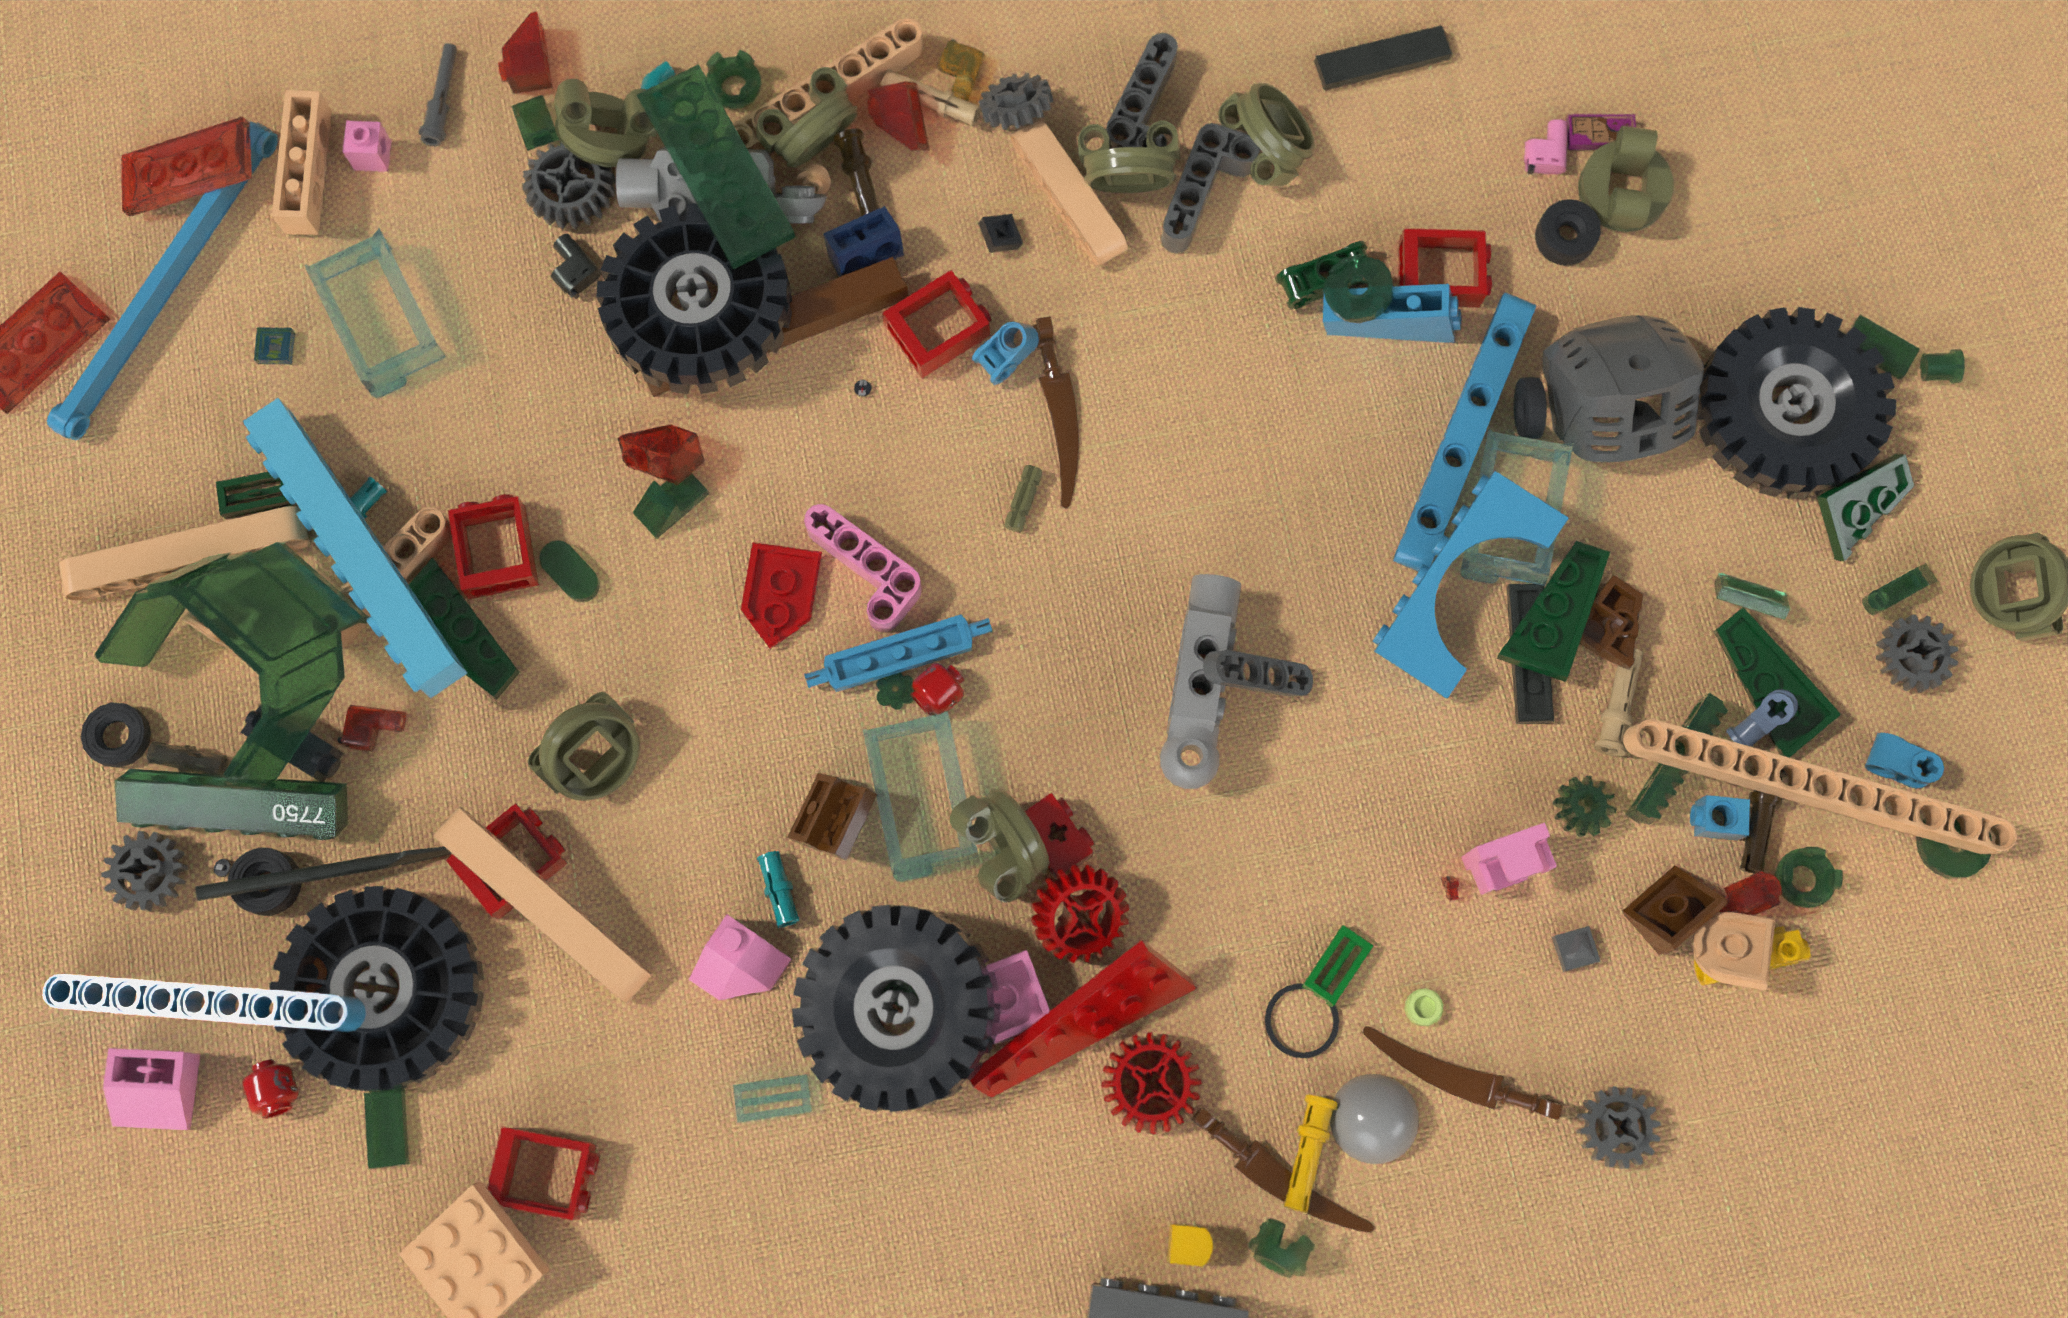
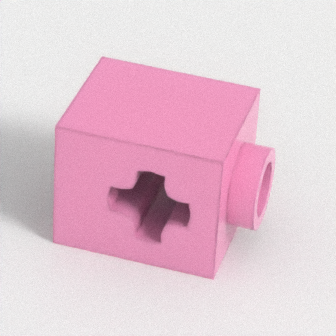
[343,121,391,172]

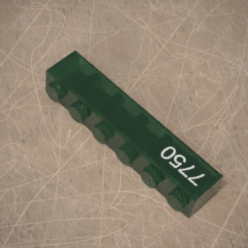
[115,769,348,840]

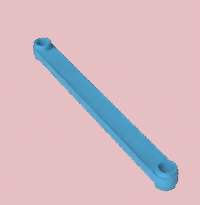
[47,122,279,440]

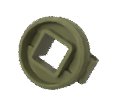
[756,67,857,168]
[554,79,660,167]
[1218,83,1314,187]
[1078,121,1180,193]
[1578,125,1674,232]
[1970,533,2068,641]
[528,692,640,801]
[950,789,1049,903]

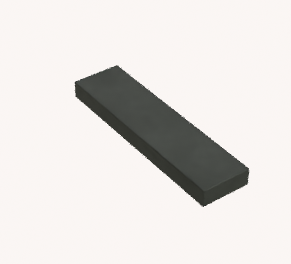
[1314,25,1452,90]
[1506,584,1554,724]

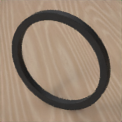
[1265,983,1339,1058]

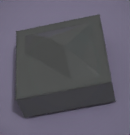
[1552,926,1601,972]

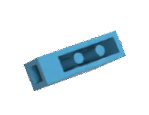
[1323,284,1461,343]

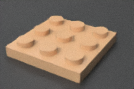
[399,1180,550,1318]

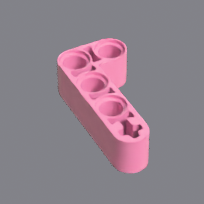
[804,504,922,633]

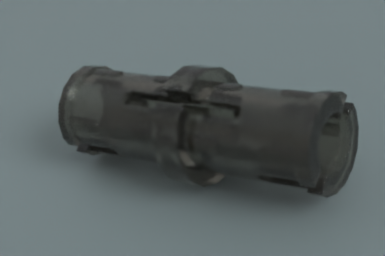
[147,741,228,778]

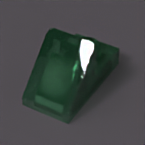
[633,466,709,539]

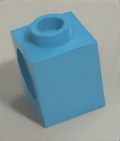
[1690,795,1750,841]

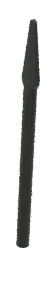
[195,847,452,901]

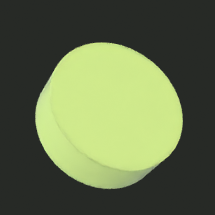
[1404,988,1443,1026]

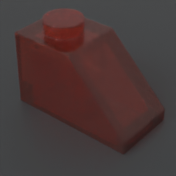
[498,12,553,94]
[867,81,930,152]

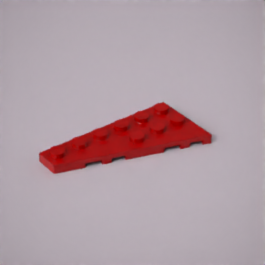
[969,940,1197,1098]

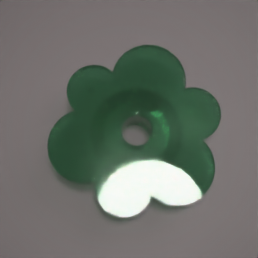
[876,673,914,710]

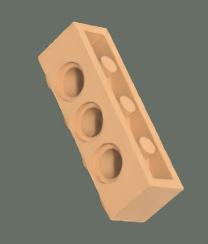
[272,90,332,235]

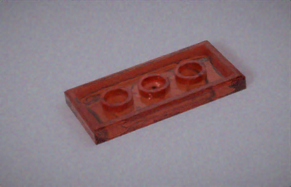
[121,116,252,217]
[0,271,111,414]

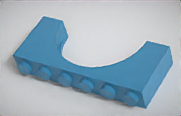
[1372,471,1569,699]

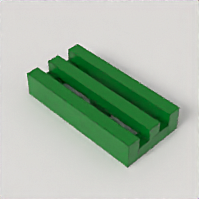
[1302,925,1373,1007]

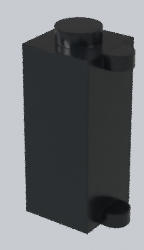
[241,702,344,783]

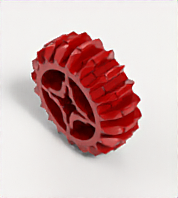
[1031,864,1130,963]
[1101,1032,1202,1135]

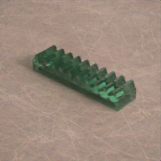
[1625,693,1728,825]

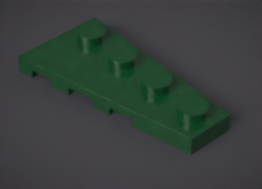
[1497,541,1610,682]
[409,557,520,700]
[1713,607,1841,758]

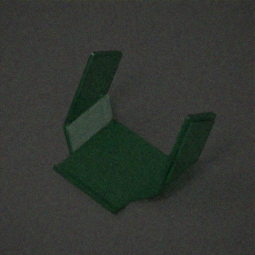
[94,542,369,784]

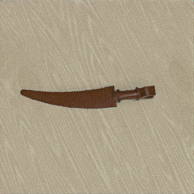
[1032,316,1079,508]
[1363,1026,1563,1120]
[1190,1108,1374,1233]

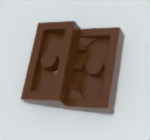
[787,773,877,860]

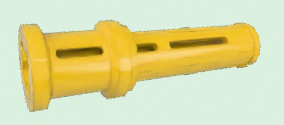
[1284,1094,1338,1213]

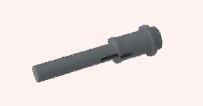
[418,43,457,146]

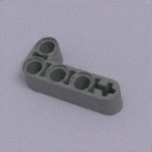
[1106,33,1178,148]
[1161,123,1260,253]

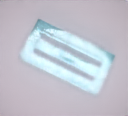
[733,1074,812,1123]

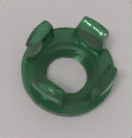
[706,50,761,109]
[1775,846,1843,908]
[1248,1218,1315,1278]

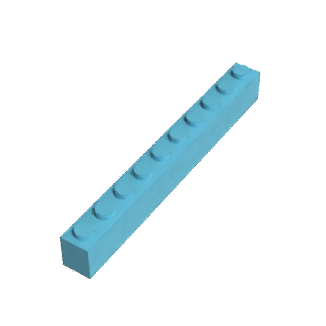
[242,398,467,698]

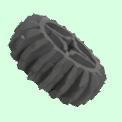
[522,141,616,230]

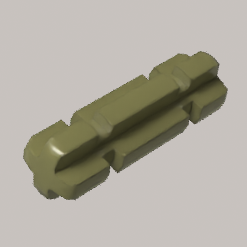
[1005,465,1042,532]

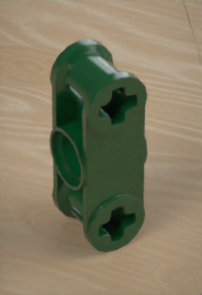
[1275,241,1379,310]

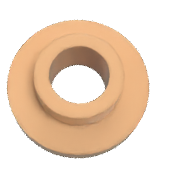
[797,164,831,194]

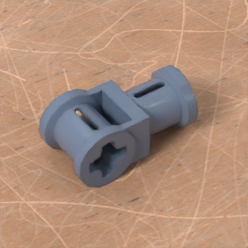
[1726,689,1798,747]

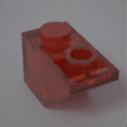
[617,424,705,485]

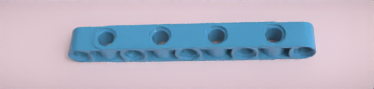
[1393,292,1536,572]

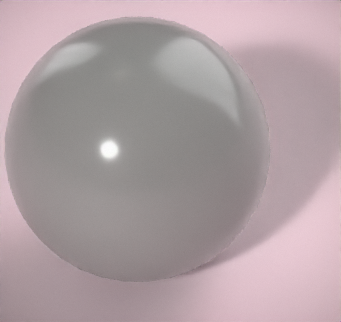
[1330,1074,1419,1164]

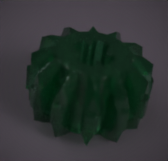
[1553,775,1617,837]

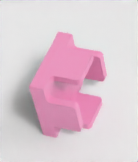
[1461,823,1556,895]
[986,950,1050,1044]

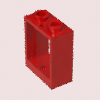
[1398,228,1492,308]
[882,269,992,378]
[448,494,539,600]
[446,803,568,920]
[487,1126,600,1221]

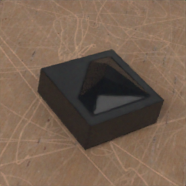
[978,214,1023,253]

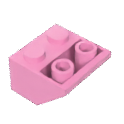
[103,1048,200,1130]

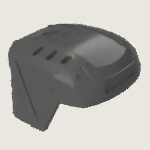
[1543,315,1704,462]

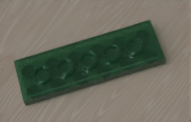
[637,64,796,269]

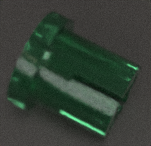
[1920,349,1965,383]

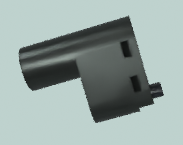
[551,234,601,299]

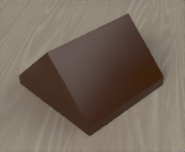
[1622,865,1728,955]

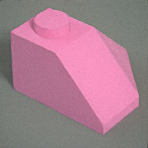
[689,915,792,1001]

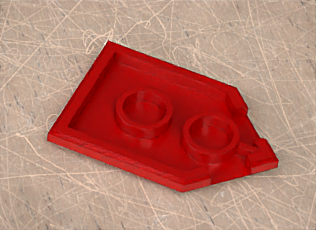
[741,542,822,649]

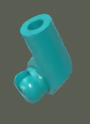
[641,61,675,106]

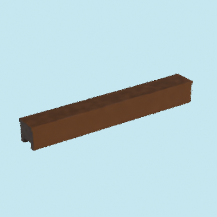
[647,257,908,397]

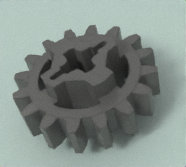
[979,73,1053,130]
[1876,614,1959,693]
[101,831,188,912]
[1576,1086,1661,1169]

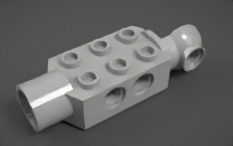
[616,147,827,223]
[1160,574,1241,789]

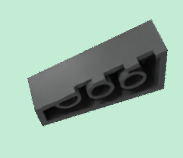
[1087,1277,1249,1318]

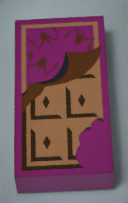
[1566,114,1636,150]

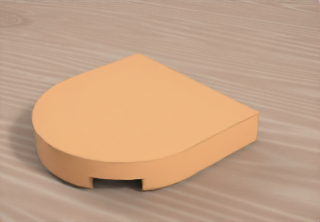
[1693,912,1775,990]

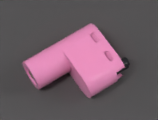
[1524,119,1568,175]

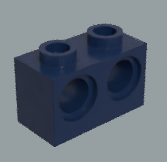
[823,206,904,277]

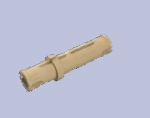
[881,69,981,126]

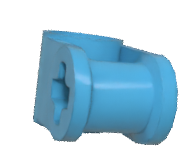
[972,322,1039,385]
[1865,733,1944,789]

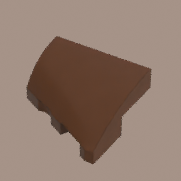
[1579,575,1643,670]

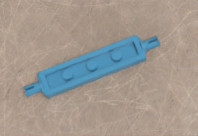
[804,615,992,692]

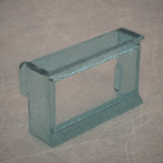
[304,228,446,398]
[1460,429,1574,586]
[863,711,978,882]

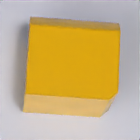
[1167,1224,1213,1267]

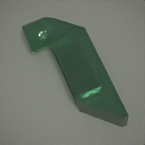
[1862,563,1938,615]

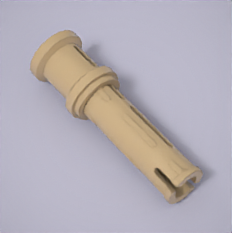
[1594,649,1644,757]

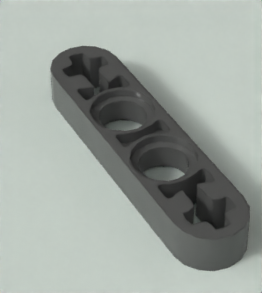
[1203,650,1313,697]

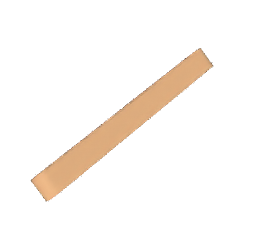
[1623,719,2017,855]

